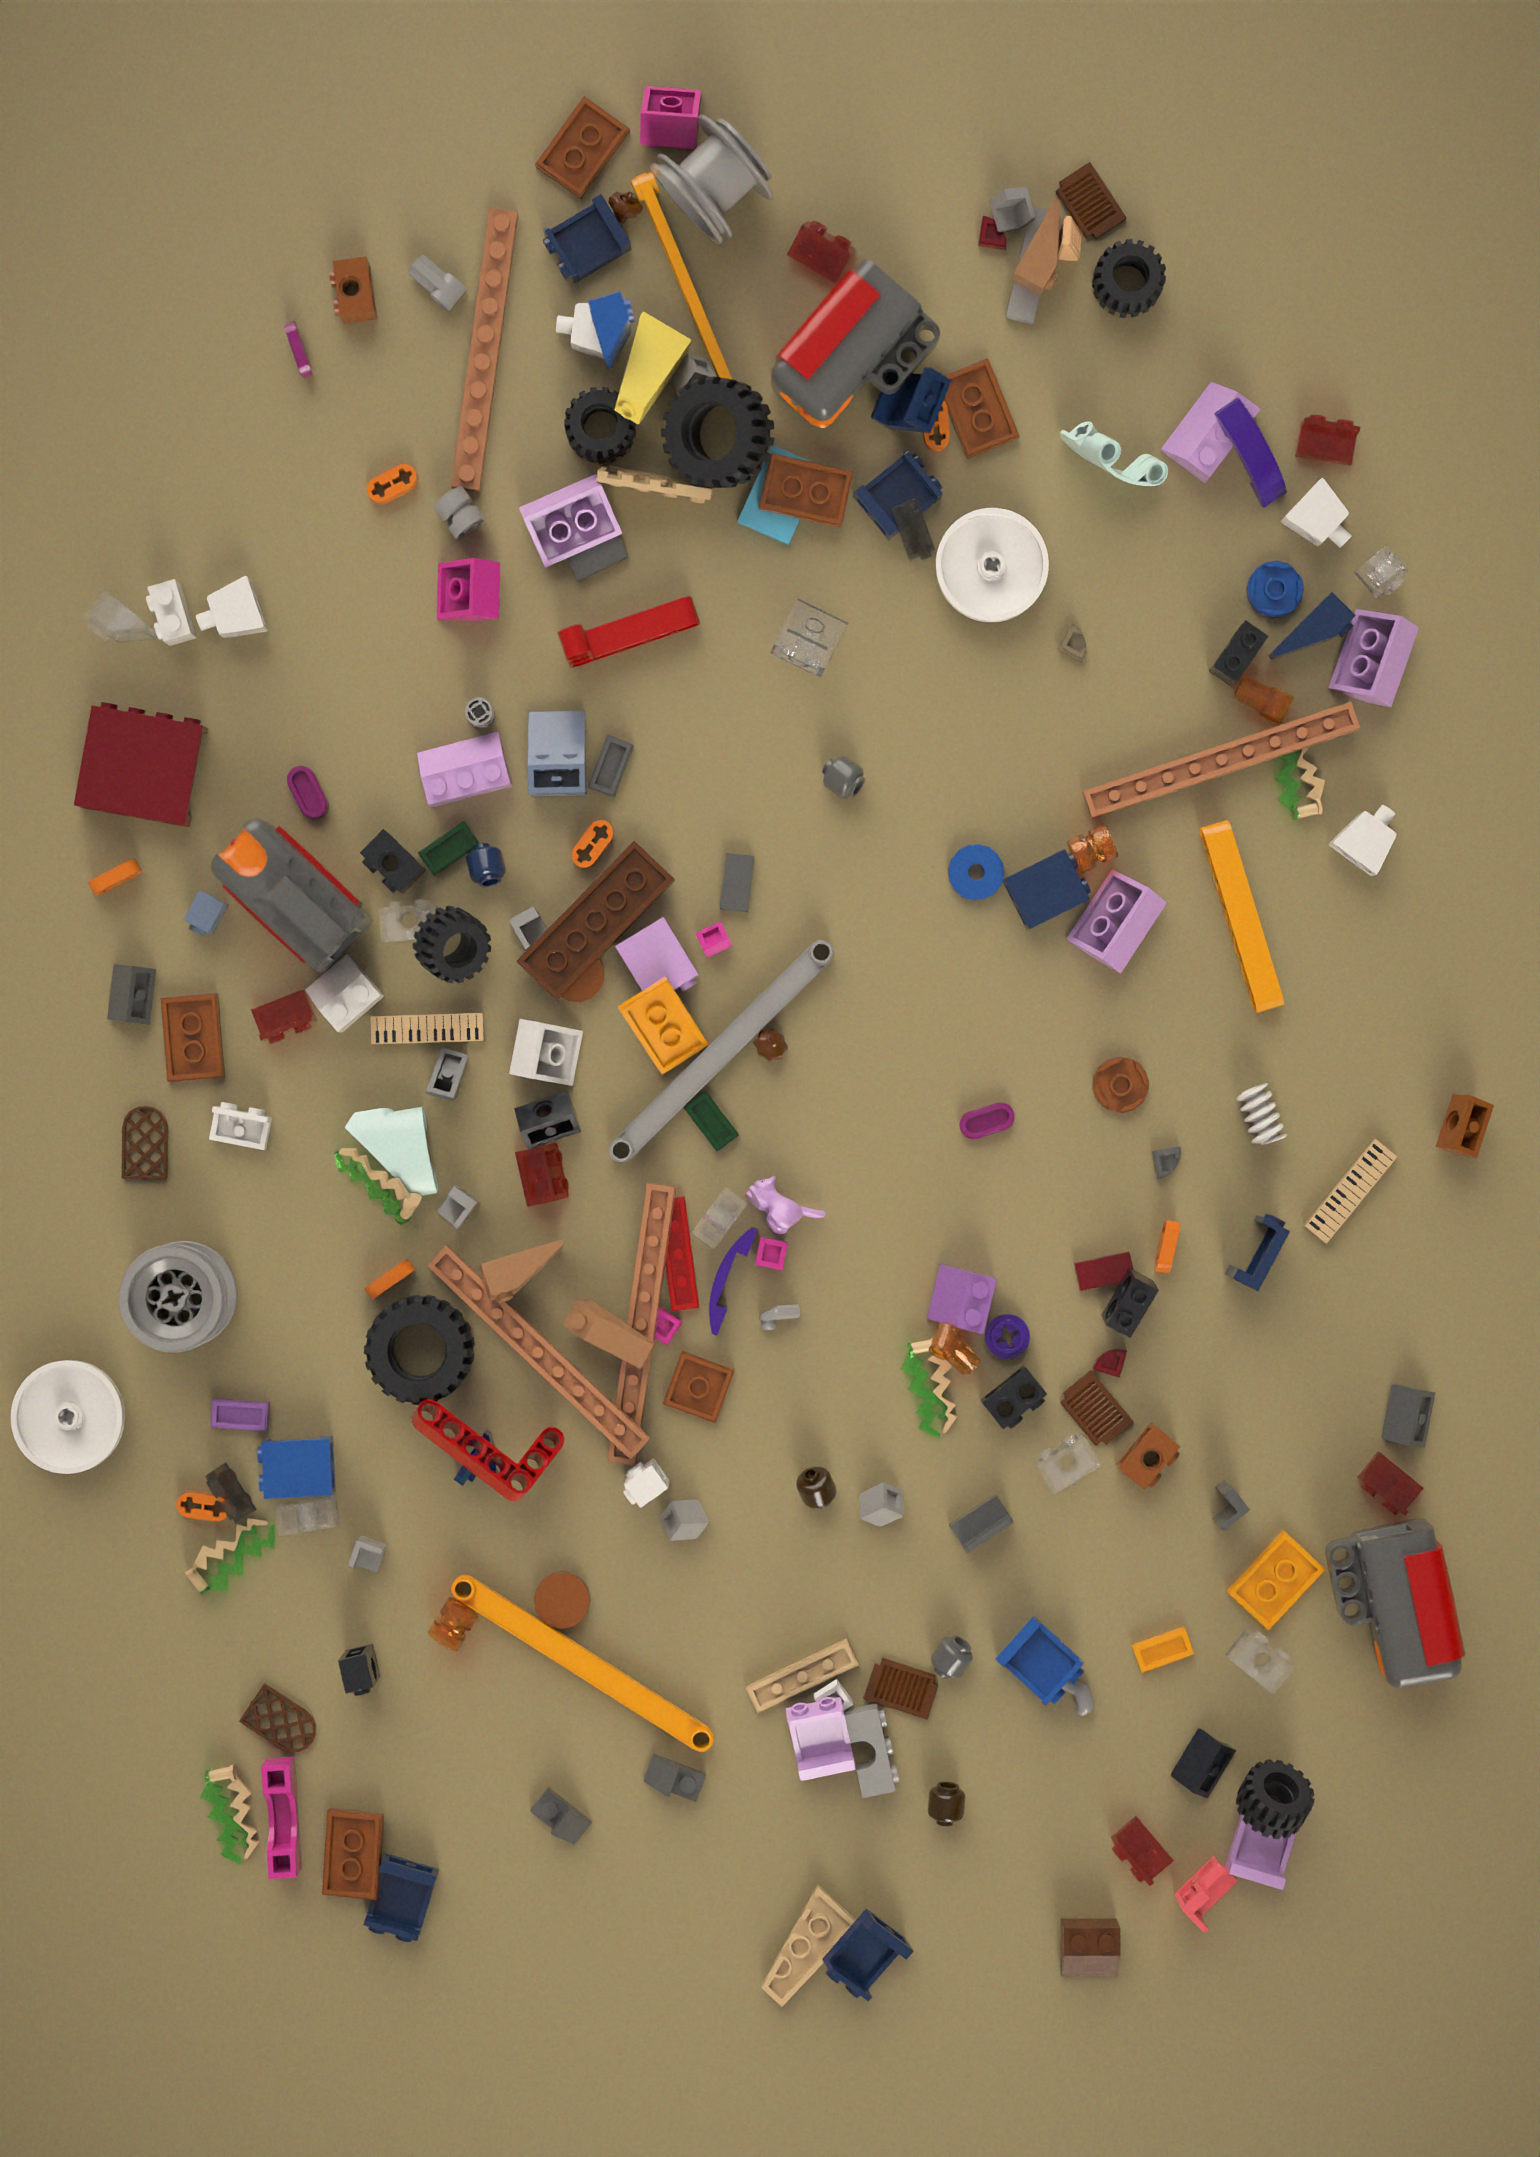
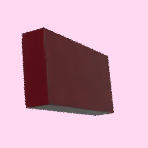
[1074,1251,1133,1291]

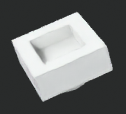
[814,1679,853,1710]

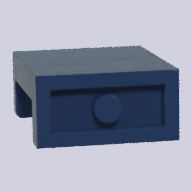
[542,194,632,284]
[871,367,952,433]
[854,450,942,541]
[1002,849,1091,930]
[1225,1214,1290,1291]
[363,1853,439,1942]
[822,1908,914,2001]

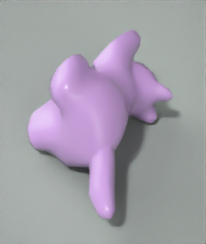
[745,1176,826,1234]

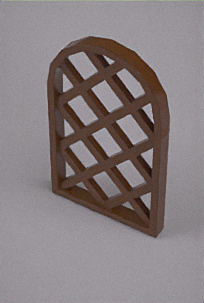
[121,1106,169,1180]
[239,1683,316,1753]

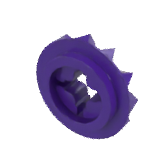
[985,1314,1030,1359]

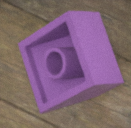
[927,1264,997,1334]

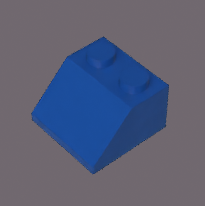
[588,291,635,369]

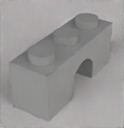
[844,1703,899,1798]

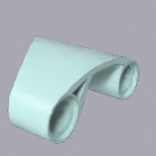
[1060,421,1168,486]
[345,1106,438,1196]

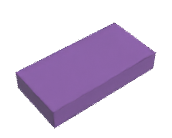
[210,1398,270,1431]

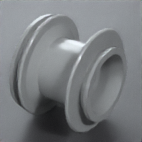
[650,115,773,245]
[119,1241,237,1352]

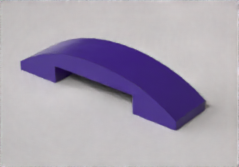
[1214,397,1287,508]
[709,1227,757,1335]

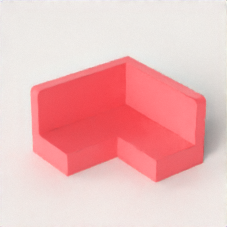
[1174,1856,1237,1933]

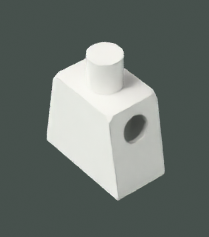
[556,303,604,359]
[1280,478,1352,548]
[196,576,268,638]
[1329,805,1397,876]

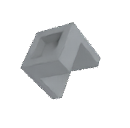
[989,187,1035,232]
[672,354,717,397]
[509,906,547,950]
[437,1185,479,1230]
[860,1482,904,1527]
[659,1499,709,1541]
[348,1535,387,1572]

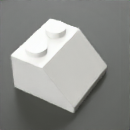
[305,953,384,1032]
[509,1019,583,1086]

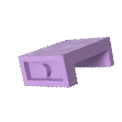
[615,917,699,992]
[786,1697,856,1781]
[1225,1815,1301,1890]

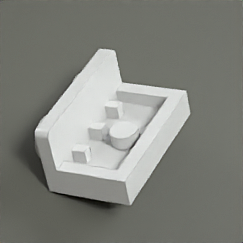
[209,1102,272,1150]

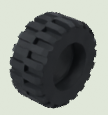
[661,377,775,488]
[364,1295,475,1405]

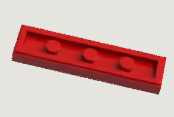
[665,1196,700,1311]

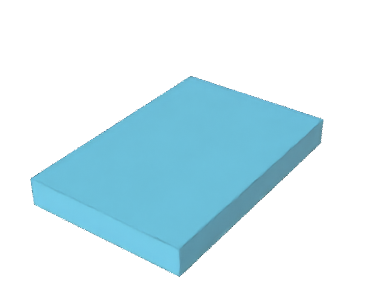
[737,445,810,546]

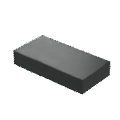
[567,536,629,582]
[588,735,634,798]
[720,853,754,912]

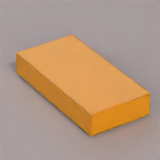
[1131,1626,1194,1673]

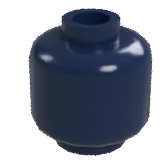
[466,843,506,887]

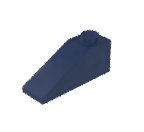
[1268,592,1356,660]

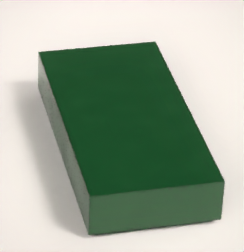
[418,821,480,876]
[683,1090,739,1152]

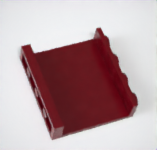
[74,702,208,828]

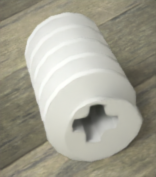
[1236,1083,1288,1145]

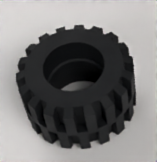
[1092,239,1166,318]
[564,387,636,464]
[413,906,491,983]
[1236,1759,1315,1839]

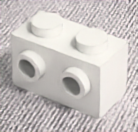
[146,579,197,646]
[623,1458,670,1508]

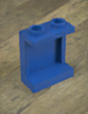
[257,1436,336,1499]
[995,1616,1085,1706]

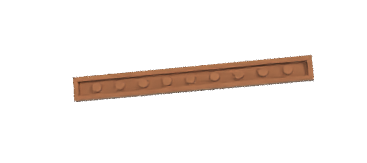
[451,208,518,492]
[1083,702,1360,819]
[607,1183,676,1465]
[427,1245,651,1460]

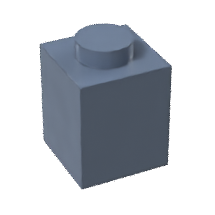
[184,890,229,936]

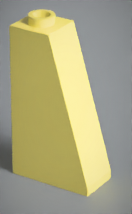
[614,311,692,424]

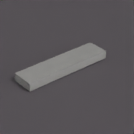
[1006,207,1048,325]

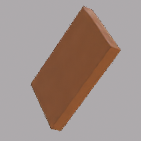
[535,96,630,199]
[944,358,1019,459]
[759,453,853,528]
[160,993,225,1082]
[322,1808,384,1900]

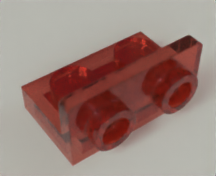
[787,220,856,283]
[1295,415,1361,466]
[251,989,317,1044]
[515,1143,569,1207]
[1357,1451,1424,1516]
[1111,1816,1174,1886]

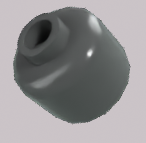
[822,756,865,798]
[931,1636,973,1679]

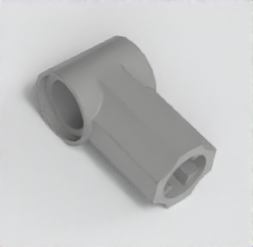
[408,255,467,312]

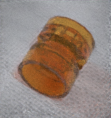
[1067,824,1118,873]
[427,1597,479,1651]

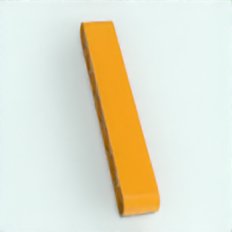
[1200,820,1284,1013]

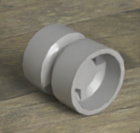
[433,486,486,540]

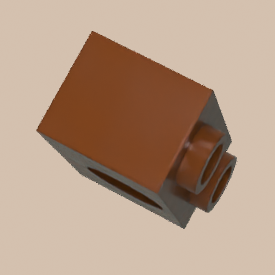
[329,256,377,324]
[1436,1094,1494,1158]
[1116,1422,1180,1490]

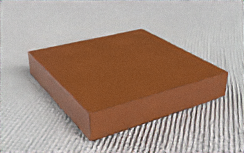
[663,1351,735,1423]

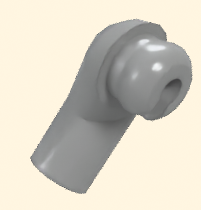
[759,1304,800,1330]
[1062,1680,1094,1716]

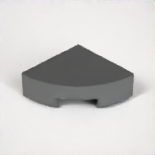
[1152,1146,1181,1179]

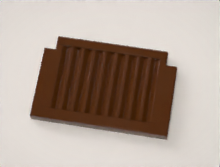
[1055,162,1127,239]
[1060,1370,1134,1446]
[863,1658,939,1720]

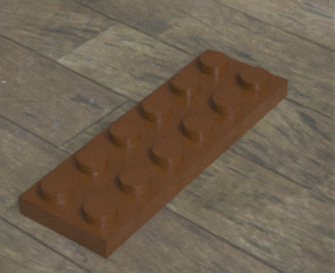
[517,841,675,1001]

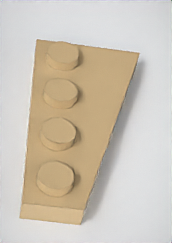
[596,464,714,503]
[761,1884,856,2007]

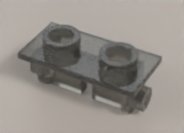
[891,498,935,561]
[205,1463,257,1523]

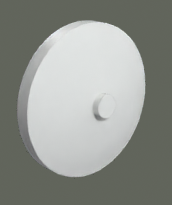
[935,508,1049,622]
[11,1360,125,1474]

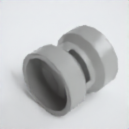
[465,697,495,728]

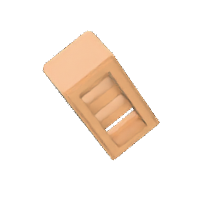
[1058,216,1082,261]

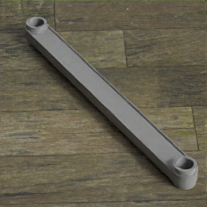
[609,940,834,1163]

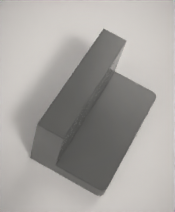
[107,964,156,1025]
[1382,1384,1436,1447]
[1212,1480,1250,1531]
[949,1494,1014,1553]

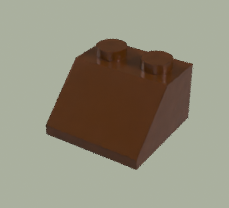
[1061,1918,1120,1976]

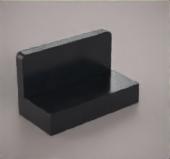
[1171,1728,1236,1799]

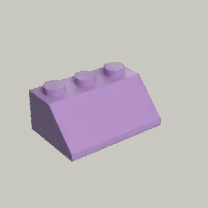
[1161,382,1260,483]
[519,474,622,568]
[1328,609,1419,707]
[417,732,513,808]
[1066,869,1167,973]

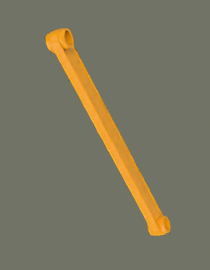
[630,172,768,452]
[451,1574,714,1752]

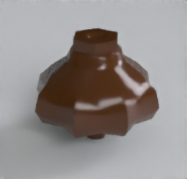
[608,191,643,223]
[753,1029,788,1061]

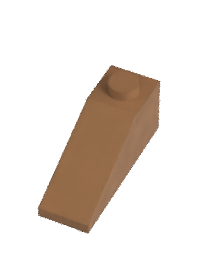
[1012,198,1060,296]
[479,1239,564,1303]
[563,1299,656,1369]

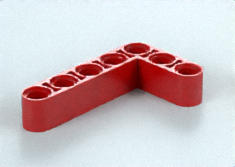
[557,596,700,668]
[412,1399,565,1502]

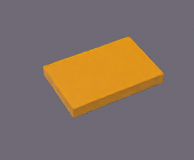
[618,976,709,1075]
[1226,1530,1326,1631]

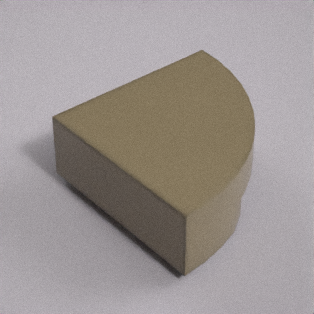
[1058,623,1086,662]

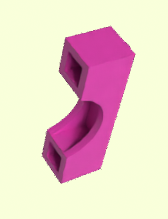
[261,1757,302,1879]

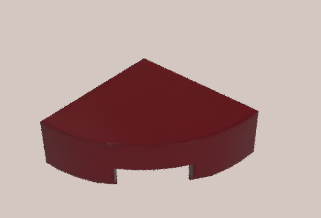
[978,216,1007,250]
[1092,1349,1127,1378]

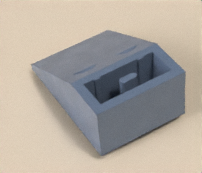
[528,711,587,797]

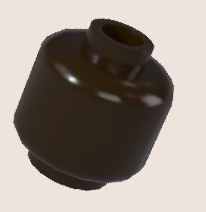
[796,1467,837,1508]
[928,1781,966,1826]

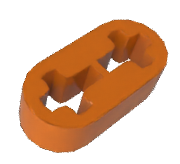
[923,401,950,452]
[367,464,418,505]
[571,820,614,868]
[88,859,142,896]
[1154,1219,1180,1274]
[364,1258,415,1300]
[176,1491,232,1521]

